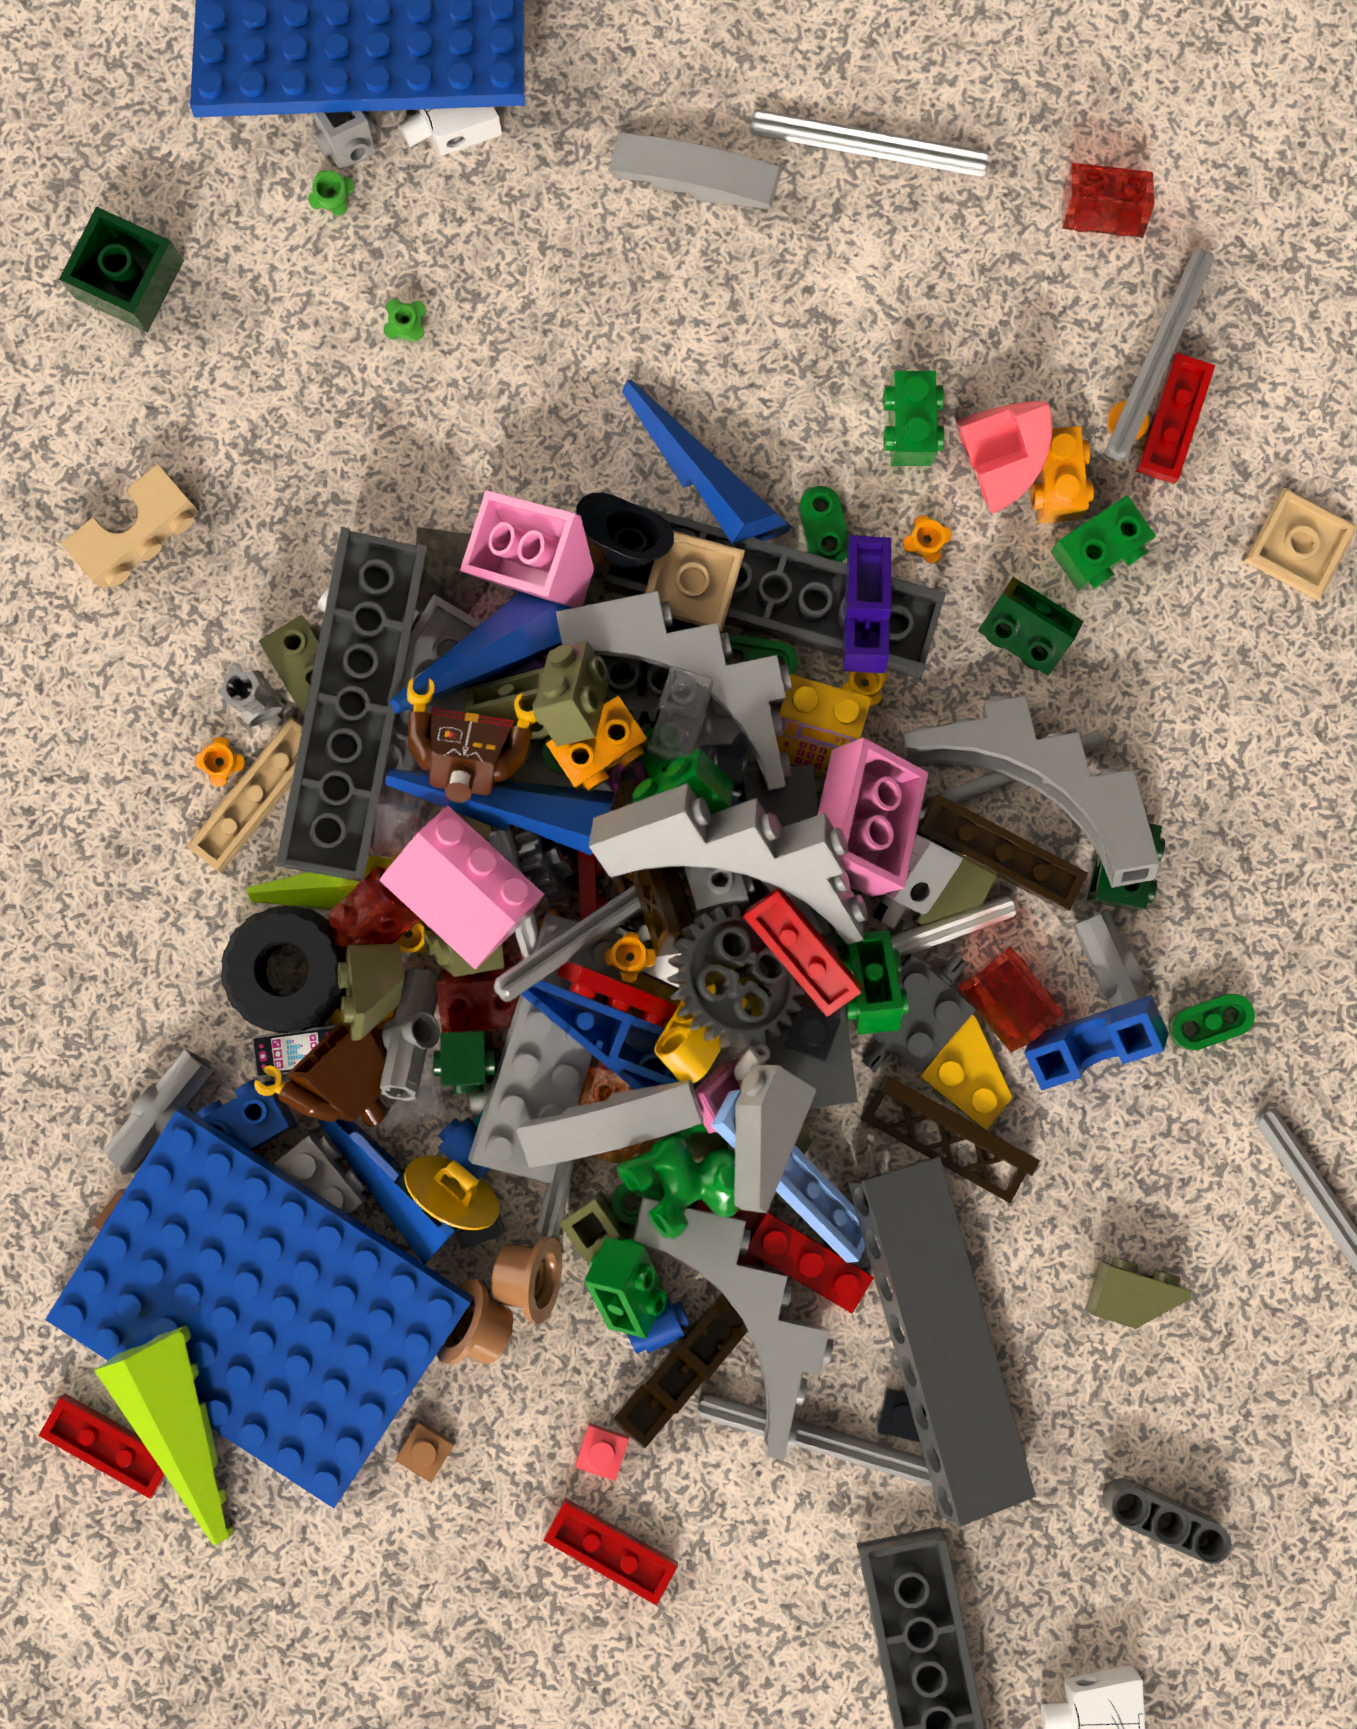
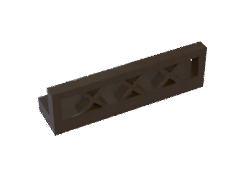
[611,780,696,957]
[916,794,1088,911]
[861,1075,1040,1203]

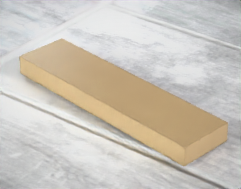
[186,716,303,873]

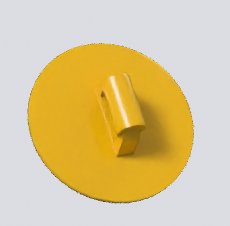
[404,1155,499,1230]

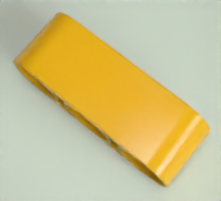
[655,963,749,1084]

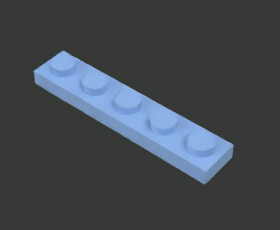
[711,1089,866,1263]

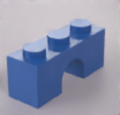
[1024,995,1169,1091]

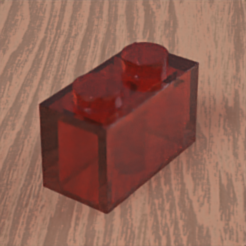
[958,946,1064,1053]

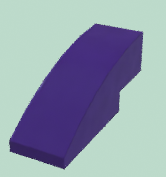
[843,535,891,673]

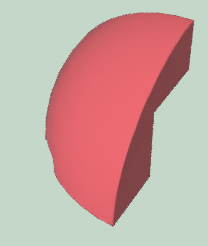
[955,401,1052,514]

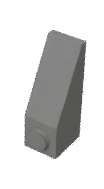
[734,1065,817,1213]

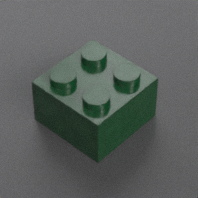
[59,206,184,332]

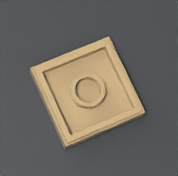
[1244,488,1357,600]
[645,531,745,634]

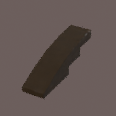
[611,1293,748,1448]

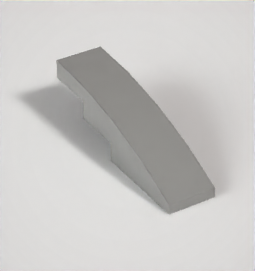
[608,133,782,208]
[516,1080,704,1168]

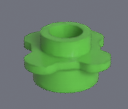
[308,170,355,216]
[383,299,427,342]

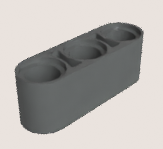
[1102,1478,1232,1564]

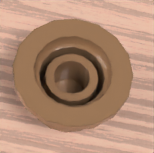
[492,1237,562,1324]
[436,1279,514,1365]

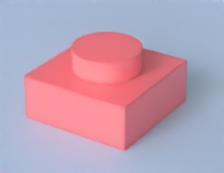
[575,1423,630,1481]

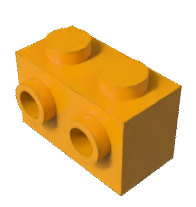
[1030,426,1094,523]
[546,695,648,791]

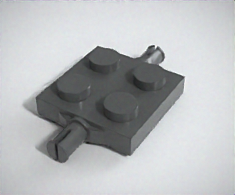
[862,953,976,1073]

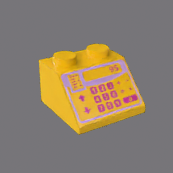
[776,674,872,779]

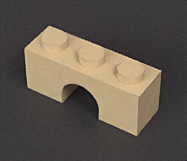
[61,464,199,590]

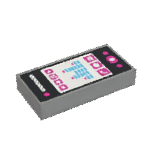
[252,1025,337,1078]

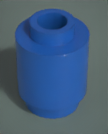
[438,1117,490,1180]
[627,1296,690,1354]

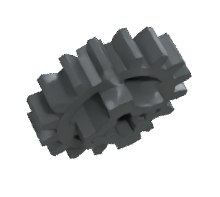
[515,827,579,904]

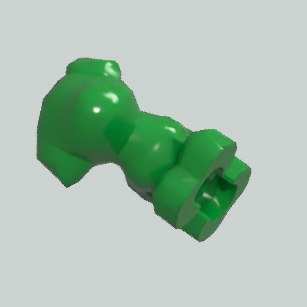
[617,1122,739,1240]

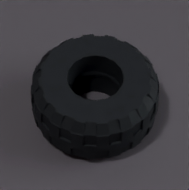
[221,906,348,1033]

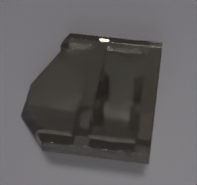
[415,526,489,614]

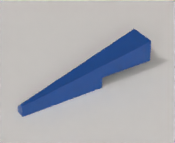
[622,380,792,544]
[390,592,583,714]
[385,769,614,855]
[510,968,696,1090]
[316,1119,458,1265]

